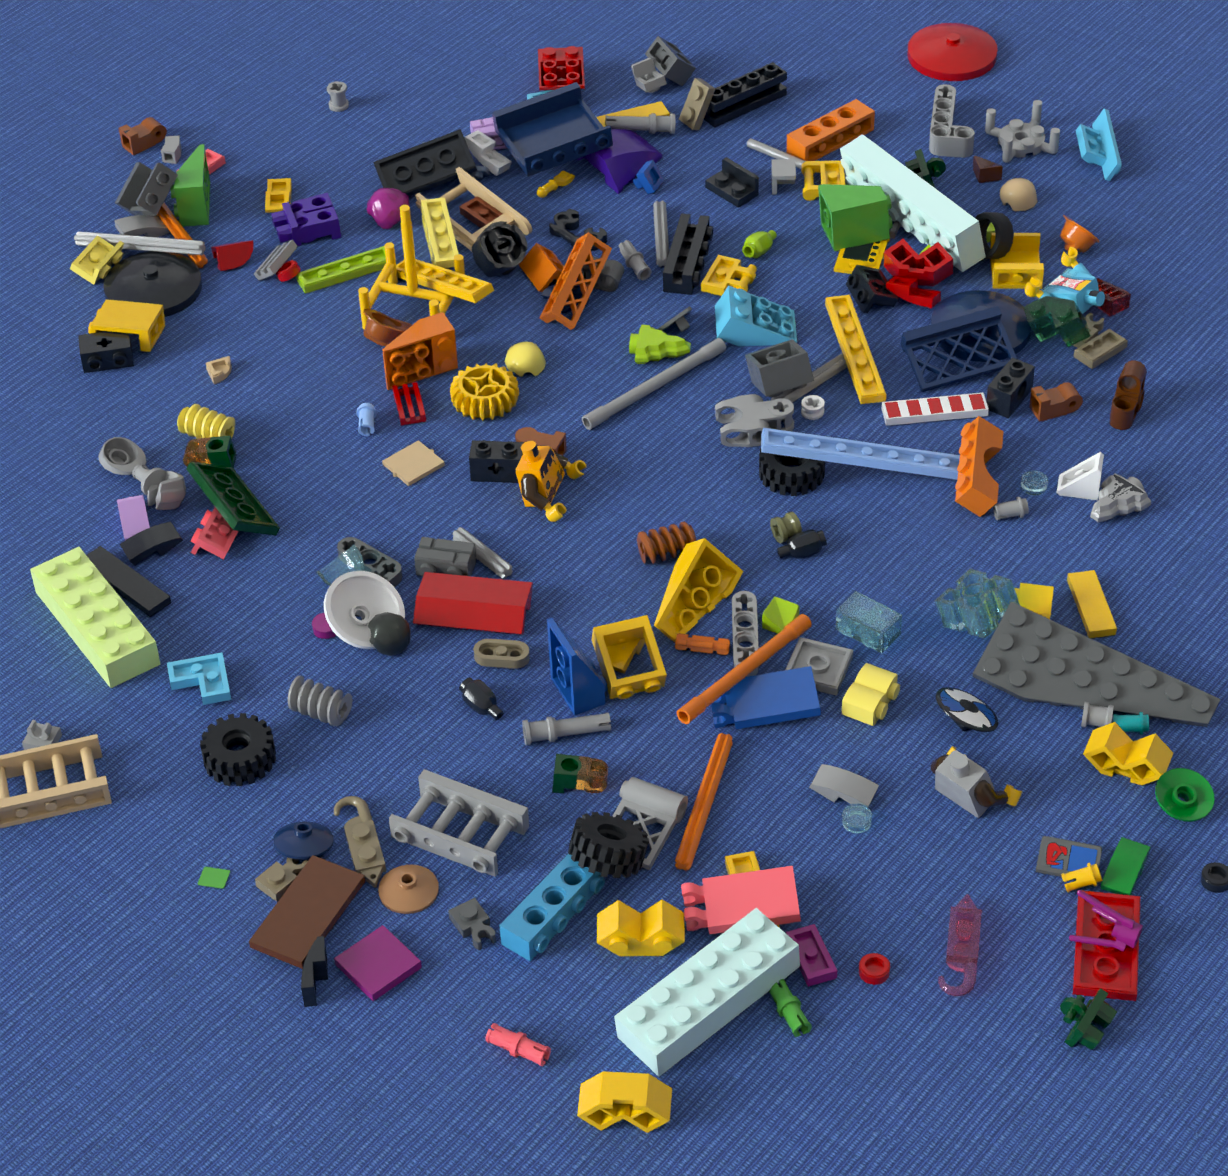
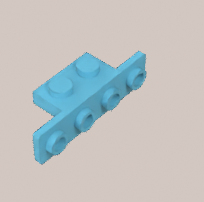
[1076,109,1122,181]

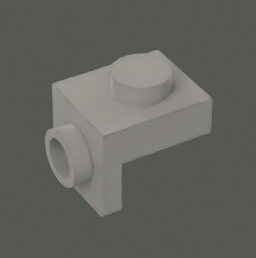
[631,58,666,93]

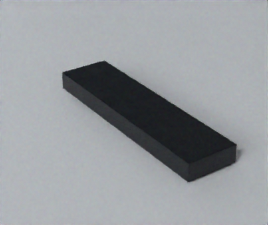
[86,546,171,617]

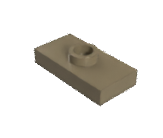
[1074,329,1128,369]

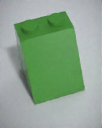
[818,184,893,251]

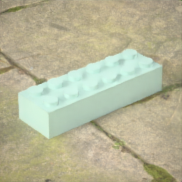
[614,908,800,1077]

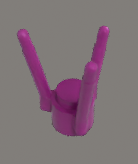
[1069,890,1143,952]

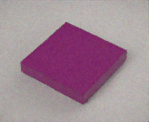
[334,925,422,1001]

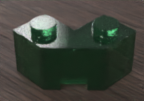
[1024,296,1091,347]

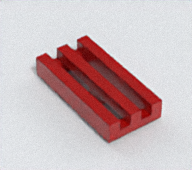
[392,382,426,425]

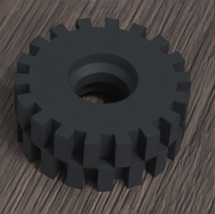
[759,448,825,496]
[200,713,276,786]
[568,812,649,878]

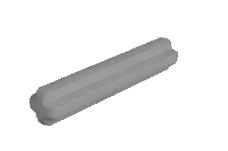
[453,527,513,579]

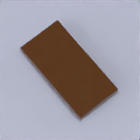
[249,855,365,969]

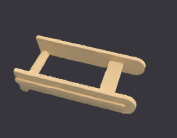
[415,167,532,251]

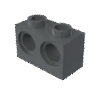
[645,36,696,86]

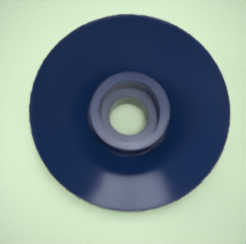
[274,821,333,860]

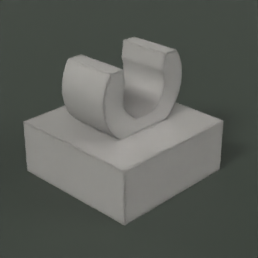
[22,720,62,750]

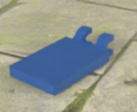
[708,666,821,729]

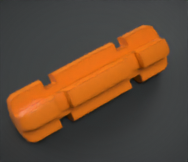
[675,633,730,655]

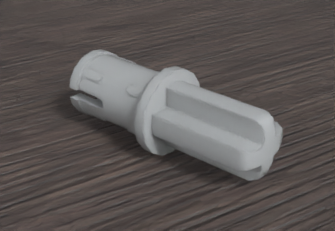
[619,240,652,280]

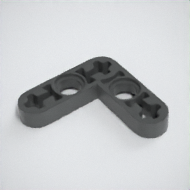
[337,537,403,617]

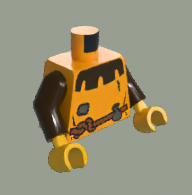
[516,441,586,522]

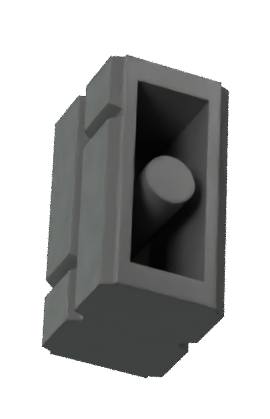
[414,537,476,577]

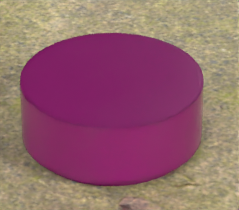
[312,613,336,639]

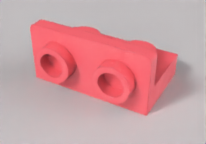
[190,507,238,560]

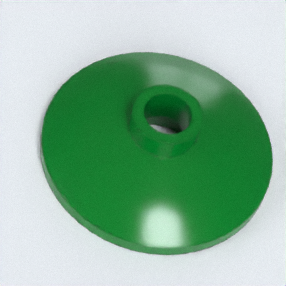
[1155,768,1215,822]

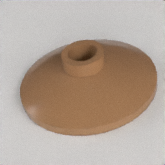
[378,865,439,914]

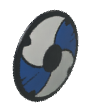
[936,687,999,732]

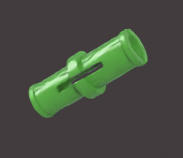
[768,979,812,1037]

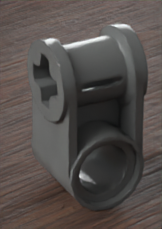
[581,256,625,292]

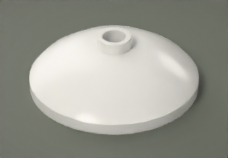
[324,571,405,649]

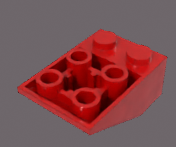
[538,46,585,91]

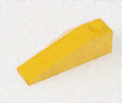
[654,538,743,642]

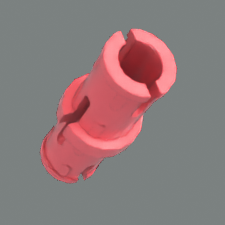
[486,1023,551,1066]

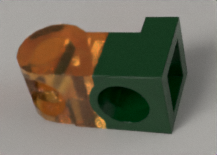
[183,436,237,468]
[552,754,608,793]

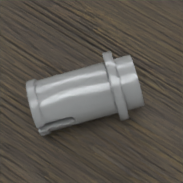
[993,497,1029,520]

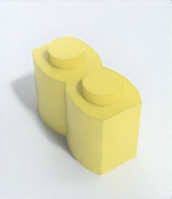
[842,663,900,726]

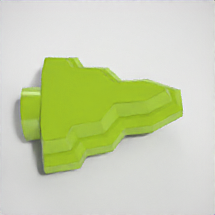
[629,324,691,364]

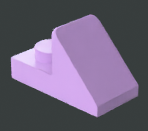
[117,495,150,540]

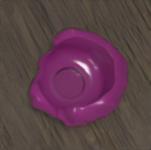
[366,188,410,229]

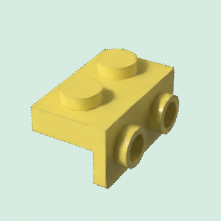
[70,235,124,285]

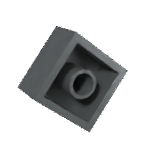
[745,339,814,397]

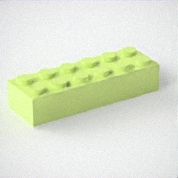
[30,547,161,688]

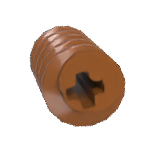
[637,521,696,564]

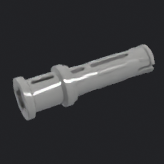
[605,113,676,134]
[522,712,611,746]

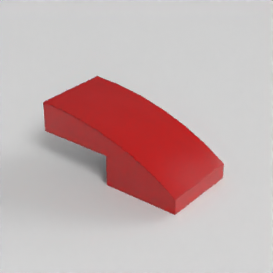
[886,276,941,308]

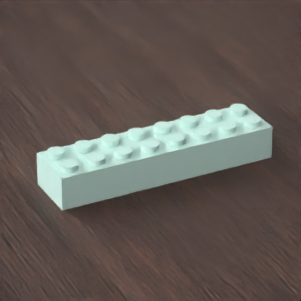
[840,134,986,272]

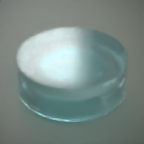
[1021,471,1048,495]
[842,804,872,833]

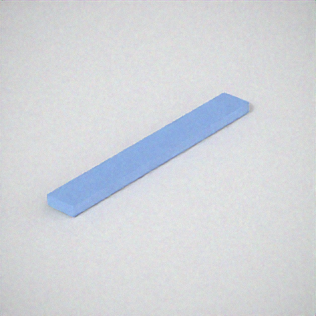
[761,428,960,480]

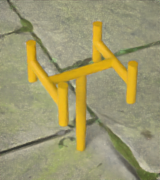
[358,205,465,330]

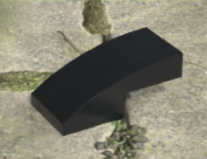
[120,522,183,566]
[301,936,328,1007]

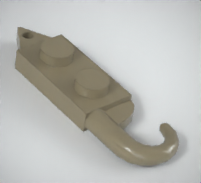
[334,796,386,888]

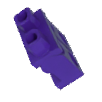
[271,193,342,246]

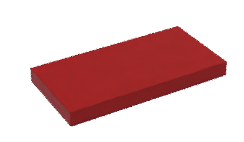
[1072,890,1141,1001]

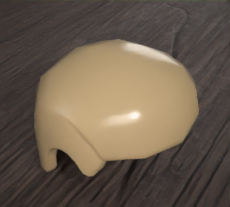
[1000,178,1037,211]

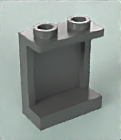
[115,162,178,216]

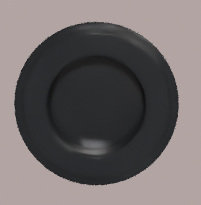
[1201,862,1228,893]

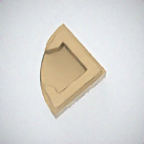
[205,356,232,384]

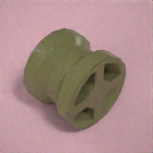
[770,511,802,544]

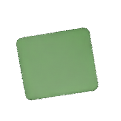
[198,867,230,889]

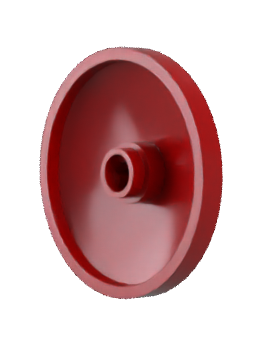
[907,23,998,81]

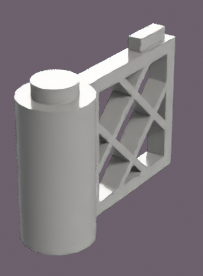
[613,777,688,870]

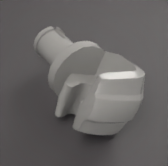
[132,464,186,510]

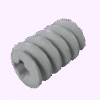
[288,675,353,726]

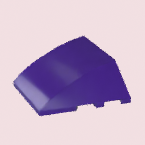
[577,129,662,194]

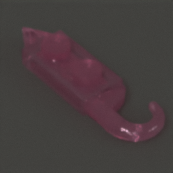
[938,894,982,996]

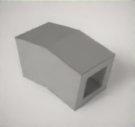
[161,135,182,164]

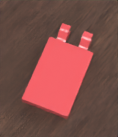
[681,866,801,935]

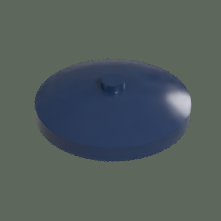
[931,290,1032,362]

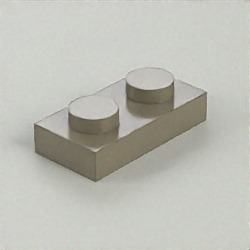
[679,78,715,130]

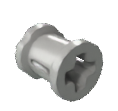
[327,81,349,112]
[1081,701,1114,727]

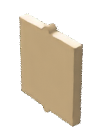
[382,440,445,486]

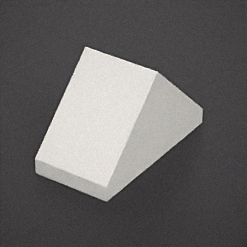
[1057,452,1104,500]

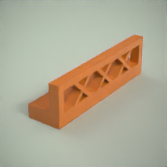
[539,232,612,330]

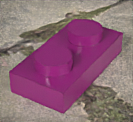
[786,924,837,987]

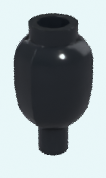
[777,529,827,558]
[459,677,504,721]

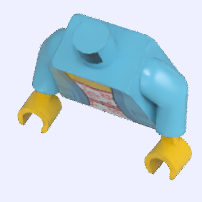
[1025,247,1105,316]

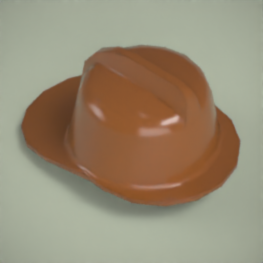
[363,308,412,346]

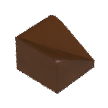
[973,156,1003,183]

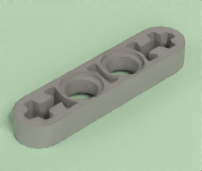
[732,591,759,677]

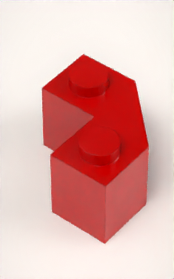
[884,239,953,287]

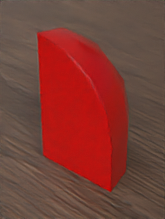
[211,240,253,271]

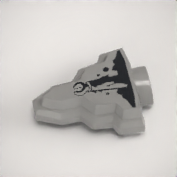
[1090,474,1151,523]

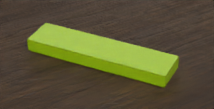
[296,246,386,294]

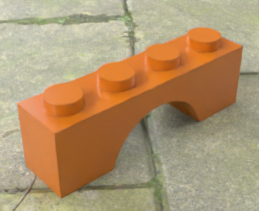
[955,416,1004,517]

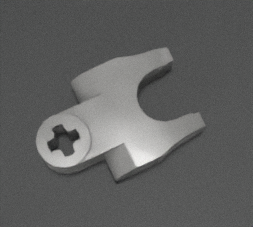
[715,394,794,447]

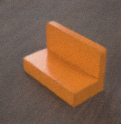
[519,243,564,292]

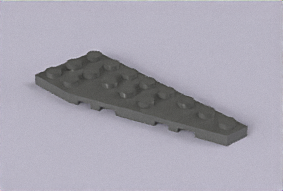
[973,601,1220,727]

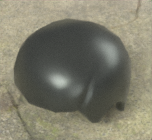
[368,612,411,656]

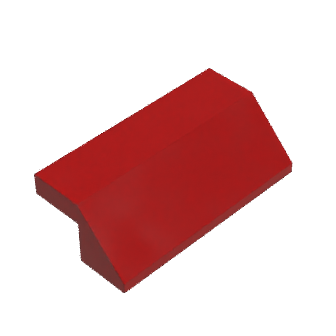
[413,572,533,635]

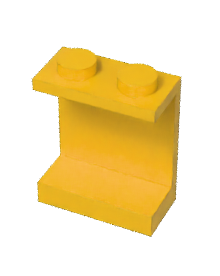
[990,233,1044,289]
[88,299,165,352]

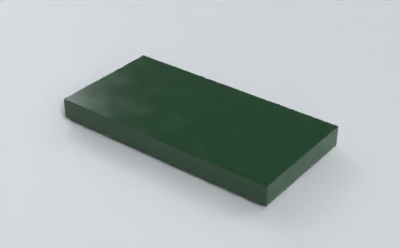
[186,461,280,536]

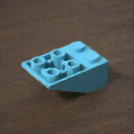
[715,285,797,346]

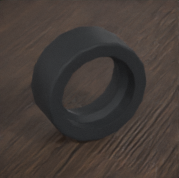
[975,212,1014,259]

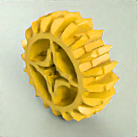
[450,362,519,421]

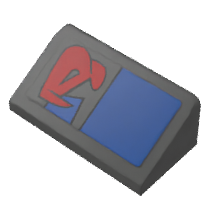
[1036,836,1102,880]

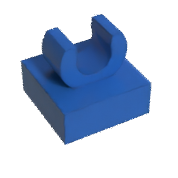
[633,160,664,194]

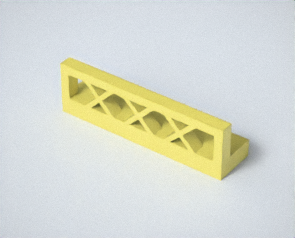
[421,197,459,268]

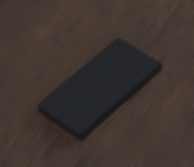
[373,129,477,197]

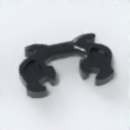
[549,209,607,251]

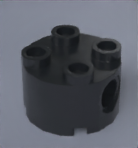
[472,221,527,277]

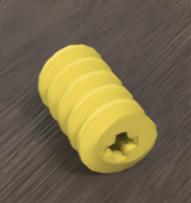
[177,404,235,442]

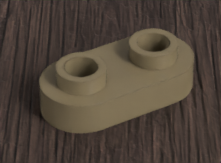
[473,639,530,669]

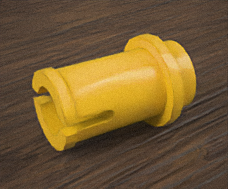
[1061,863,1103,893]

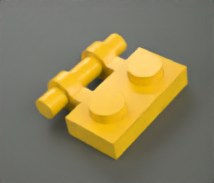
[701,255,757,296]

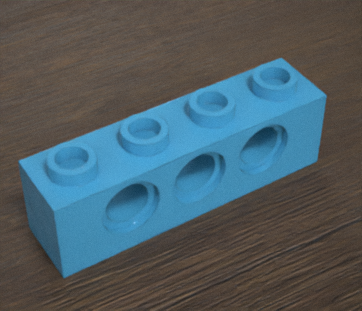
[499,853,605,961]

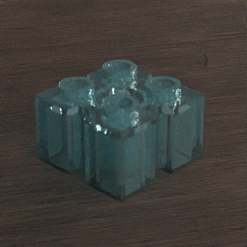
[935,569,1020,638]

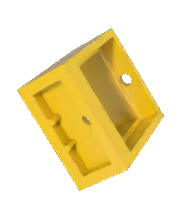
[592,615,667,699]

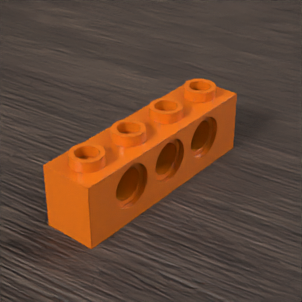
[786,99,875,161]

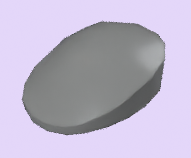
[98,437,146,475]

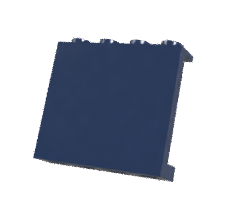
[492,82,613,177]

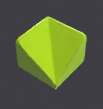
[762,596,800,634]

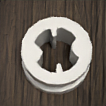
[801,395,825,420]

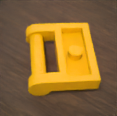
[801,160,845,201]

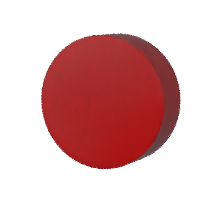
[276,260,301,282]
[859,953,890,985]

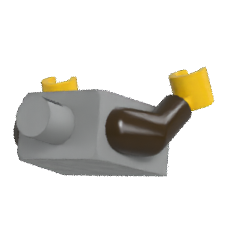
[931,746,1023,819]

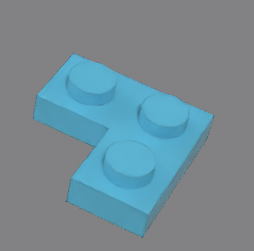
[167,653,231,705]

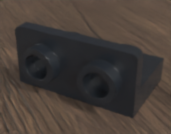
[705,157,759,208]
[846,265,898,313]

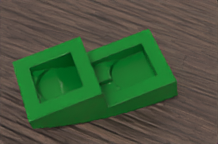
[1101,837,1151,895]

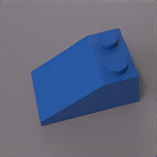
[547,618,608,716]

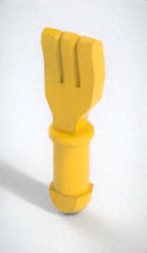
[536,170,575,198]

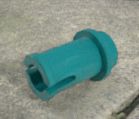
[1113,712,1149,735]

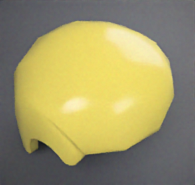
[504,342,546,377]

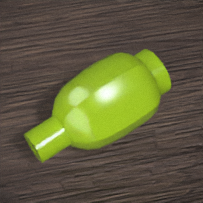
[742,230,777,259]

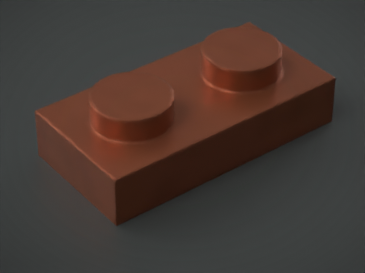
[459,196,503,228]

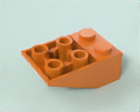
[382,312,458,390]

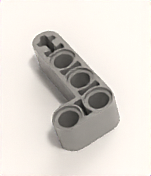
[929,84,975,158]

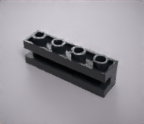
[704,62,787,128]
[663,213,713,295]

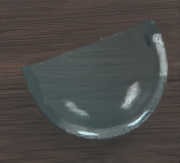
[316,545,364,586]

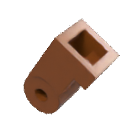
[119,117,167,156]
[1029,382,1083,422]
[515,427,567,456]

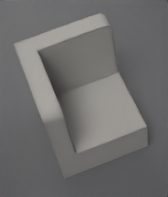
[771,159,796,195]

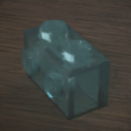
[836,591,902,653]

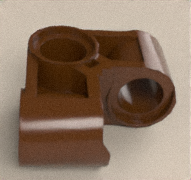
[1109,360,1147,430]

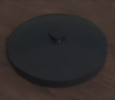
[103,251,202,317]

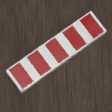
[882,393,989,426]

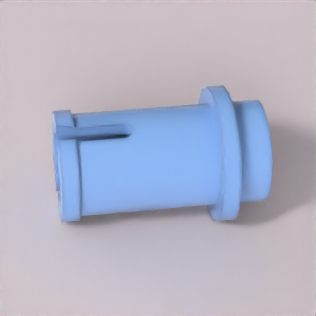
[356,403,377,436]

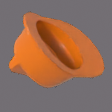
[1060,215,1100,253]

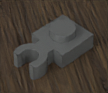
[448,898,496,950]

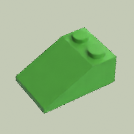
[170,144,210,227]

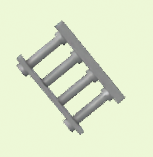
[389,769,529,877]

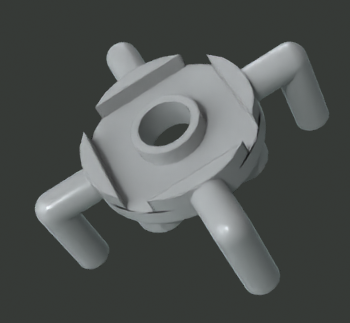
[985,100,1060,163]

